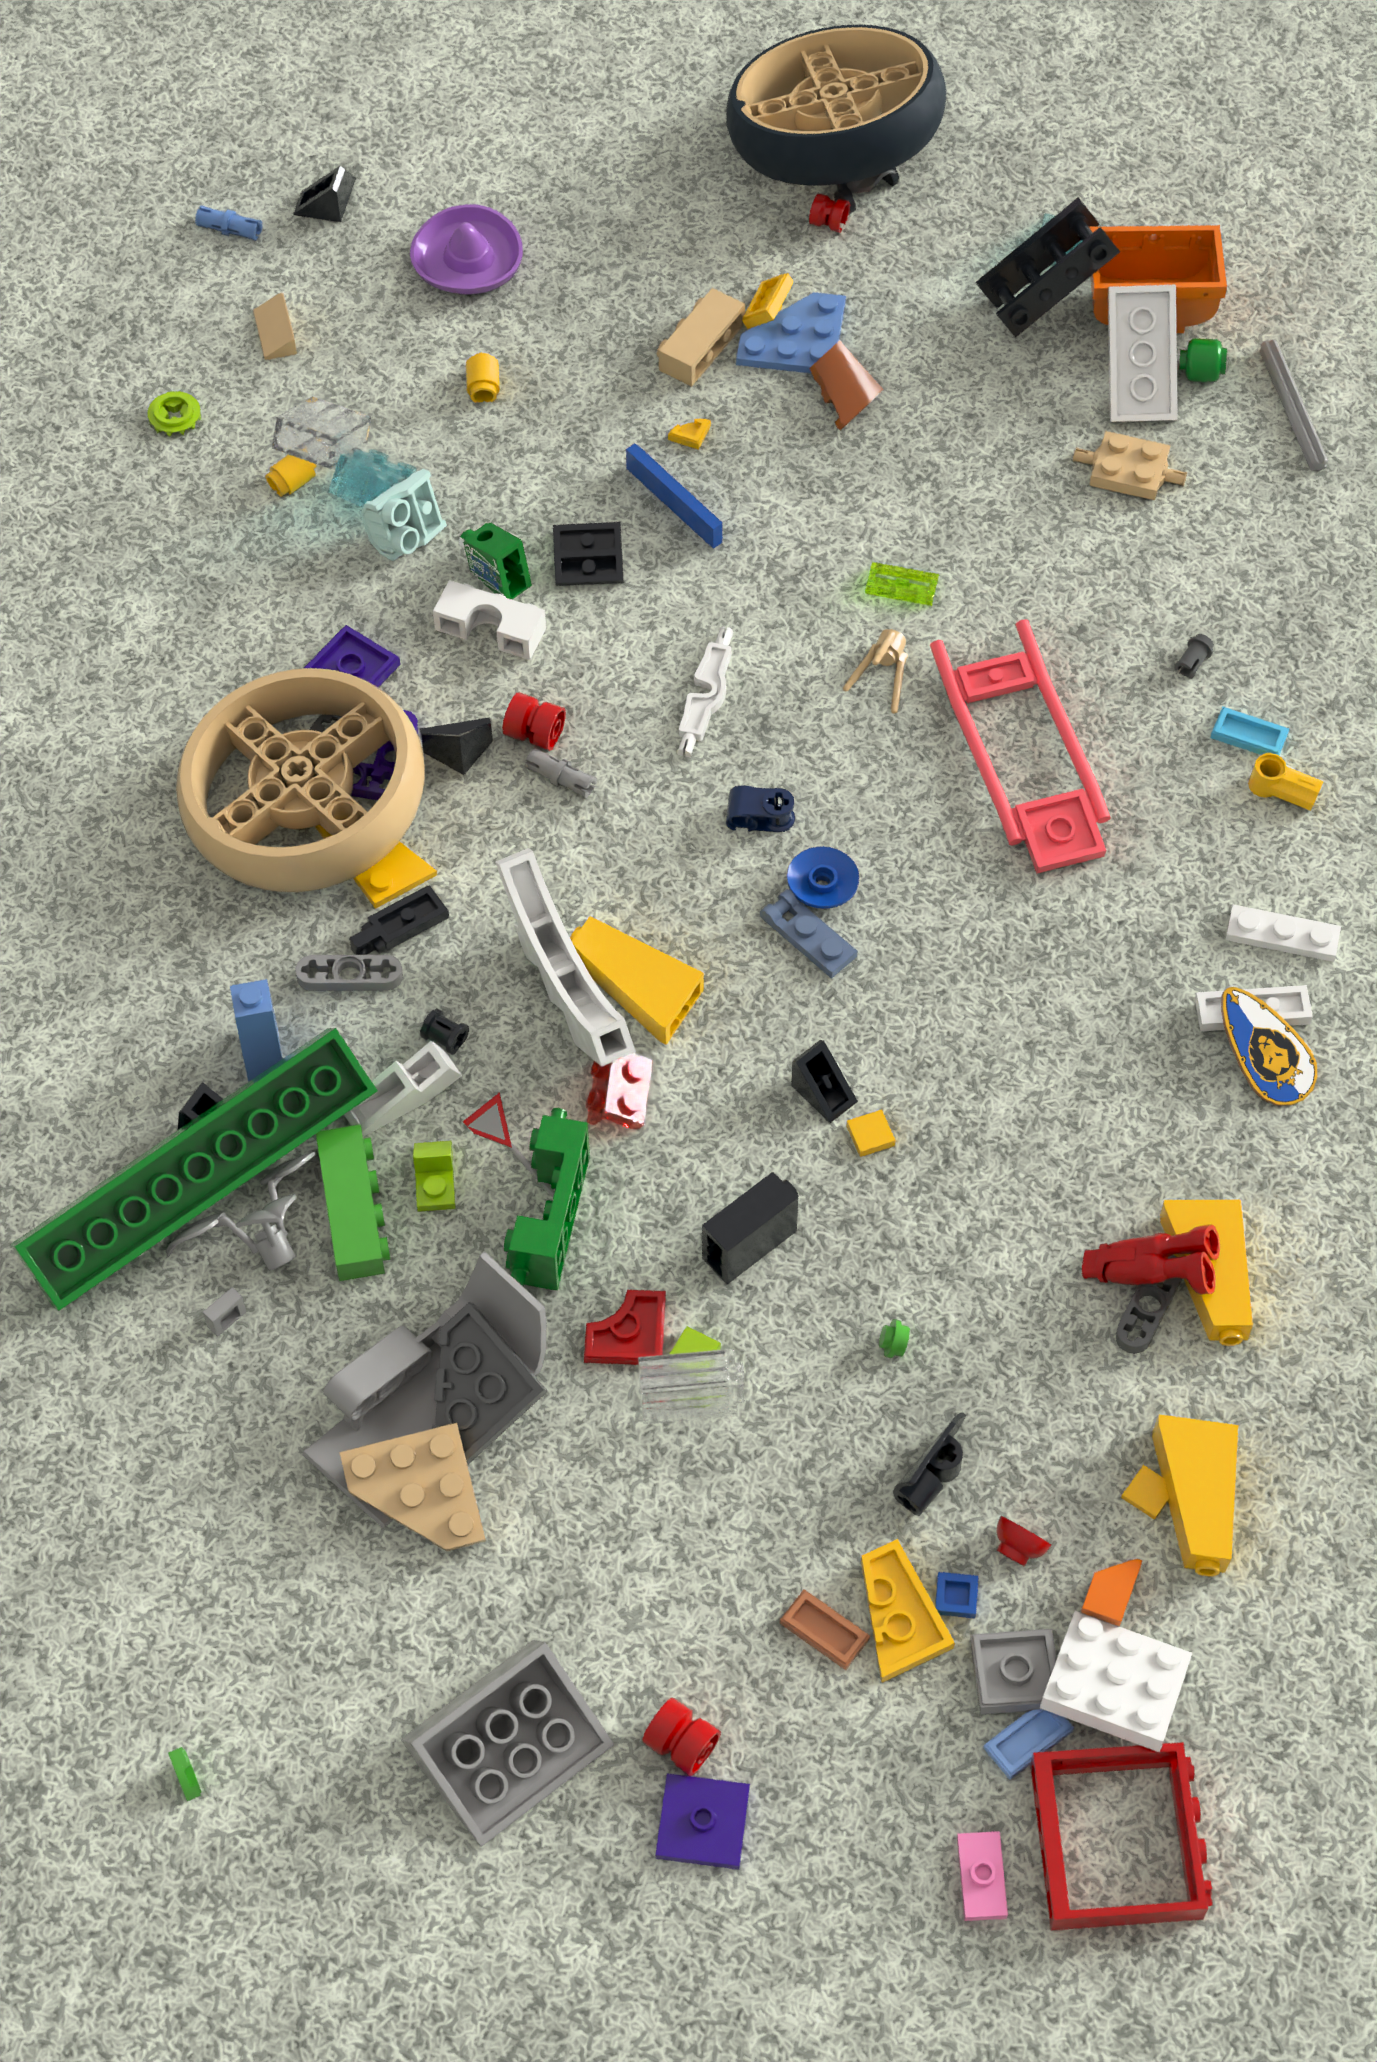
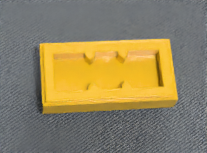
[742,273,793,329]

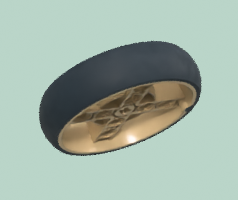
[726,25,946,186]

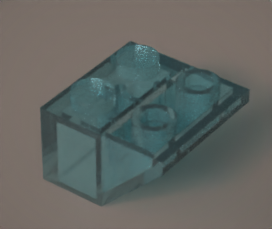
[328,449,417,508]

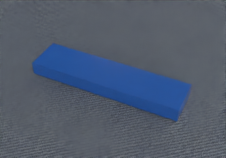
[626,443,723,549]

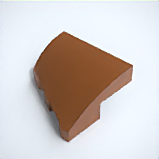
[809,340,884,430]

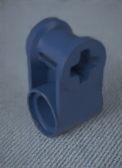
[726,785,795,832]

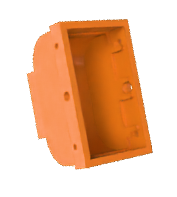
[1089,225,1227,333]

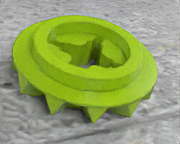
[147,391,201,437]

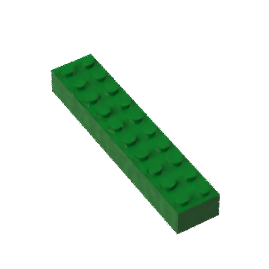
[10,1028,378,1311]

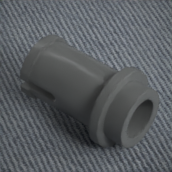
[1174,634,1214,679]

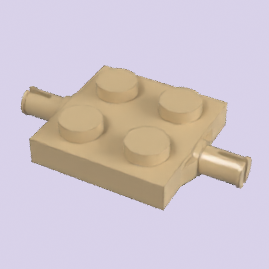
[1073,431,1187,500]

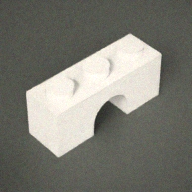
[433,580,546,660]

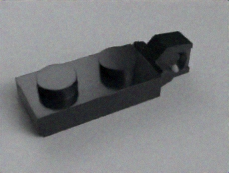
[349,885,449,955]

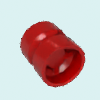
[502,692,566,751]
[642,1698,721,1776]

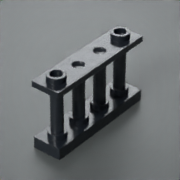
[976,197,1120,337]

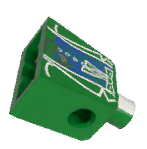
[459,523,532,600]

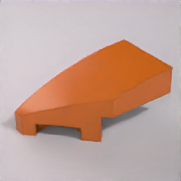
[1081,1559,1142,1627]

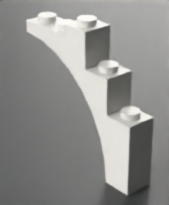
[495,848,636,1066]

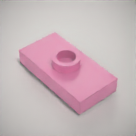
[957,1831,1008,1921]

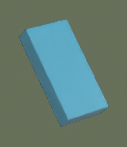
[1210,707,1289,756]

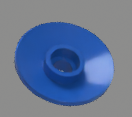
[787,846,859,909]

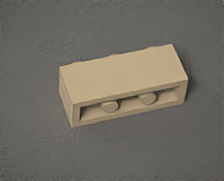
[657,288,745,387]

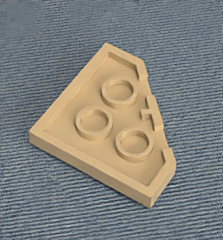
[339,1423,486,1551]

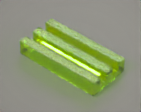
[865,562,939,606]

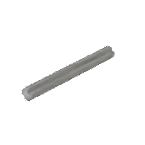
[1260,339,1328,471]

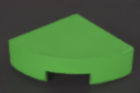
[168,1747,202,1801]

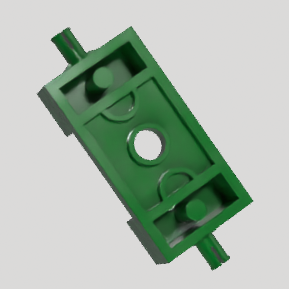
[504,1108,590,1291]

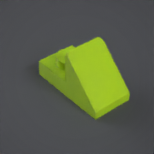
[413,1140,456,1212]

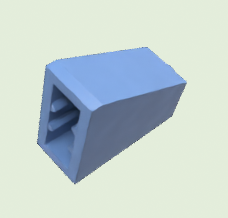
[230,979,283,1082]

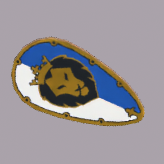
[1221,987,1317,1106]

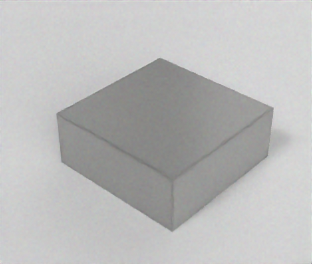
[203,1287,246,1337]

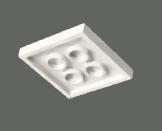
[1040,1611,1192,1752]

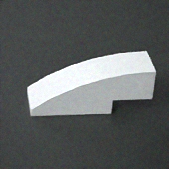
[344,1041,462,1137]

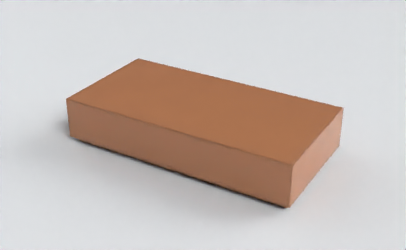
[780,1589,870,1670]

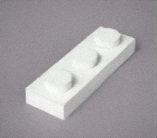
[1226,905,1341,962]
[1195,985,1313,1032]

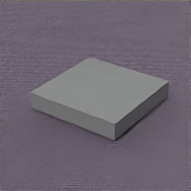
[970,1629,1057,1715]

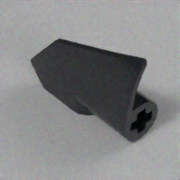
[893,1412,967,1516]

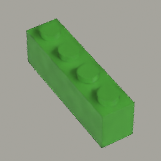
[316,1124,391,1281]

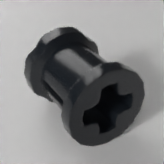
[420,1008,469,1055]

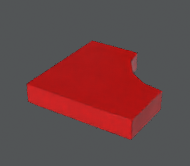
[584,1290,666,1366]

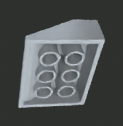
[401,1640,615,1847]

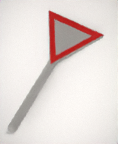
[463,1092,555,1197]

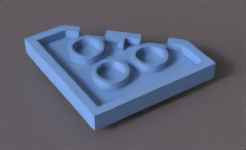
[736,292,846,373]

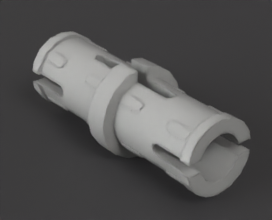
[525,748,597,798]

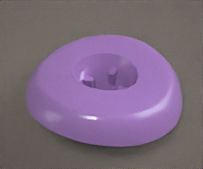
[410,204,523,295]

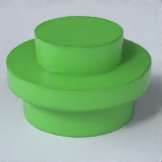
[879,1319,910,1358]

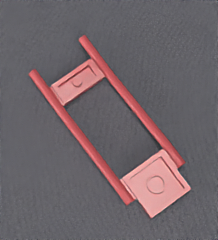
[930,619,1111,874]

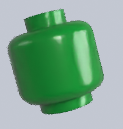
[1179,338,1227,382]

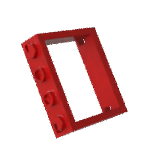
[1030,1742,1213,1930]

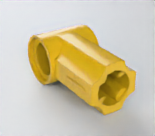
[1248,753,1324,811]

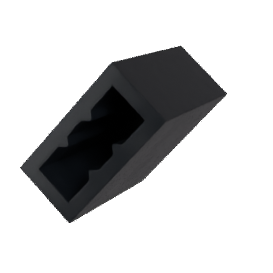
[702,1172,799,1285]

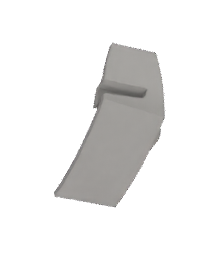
[302,1252,547,1528]

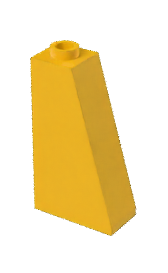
[570,916,704,1045]
[1160,1200,1253,1346]
[1152,1414,1238,1576]

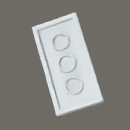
[1108,285,1178,422]

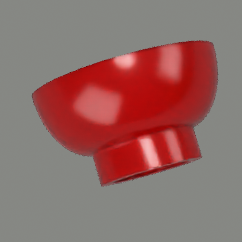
[996,1515,1052,1567]

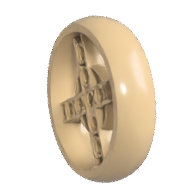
[176,668,425,892]

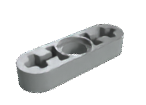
[295,955,403,991]

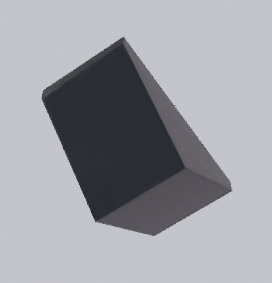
[791,1040,858,1123]

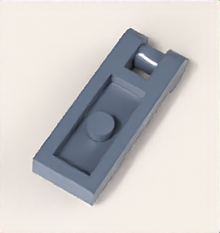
[759,889,858,979]

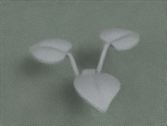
[166,1151,320,1271]

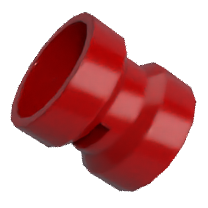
[809,193,850,233]

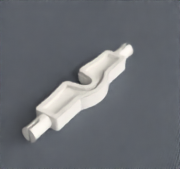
[677,627,733,758]

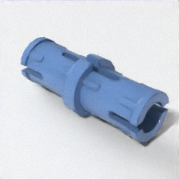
[195,205,262,241]

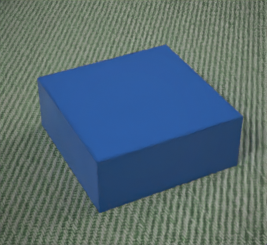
[935,1572,979,1619]

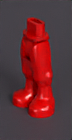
[1082,1224,1220,1295]

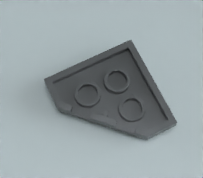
[432,1302,548,1466]

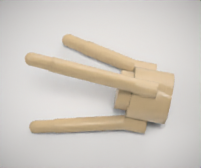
[843,629,908,714]

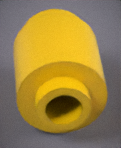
[466,353,500,403]
[265,449,317,497]

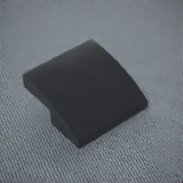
[553,522,624,586]

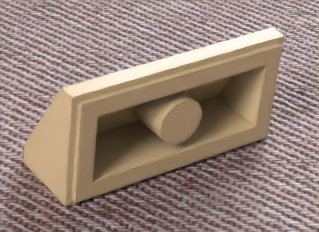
[253,293,297,360]

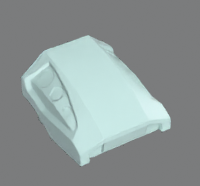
[360,469,447,561]

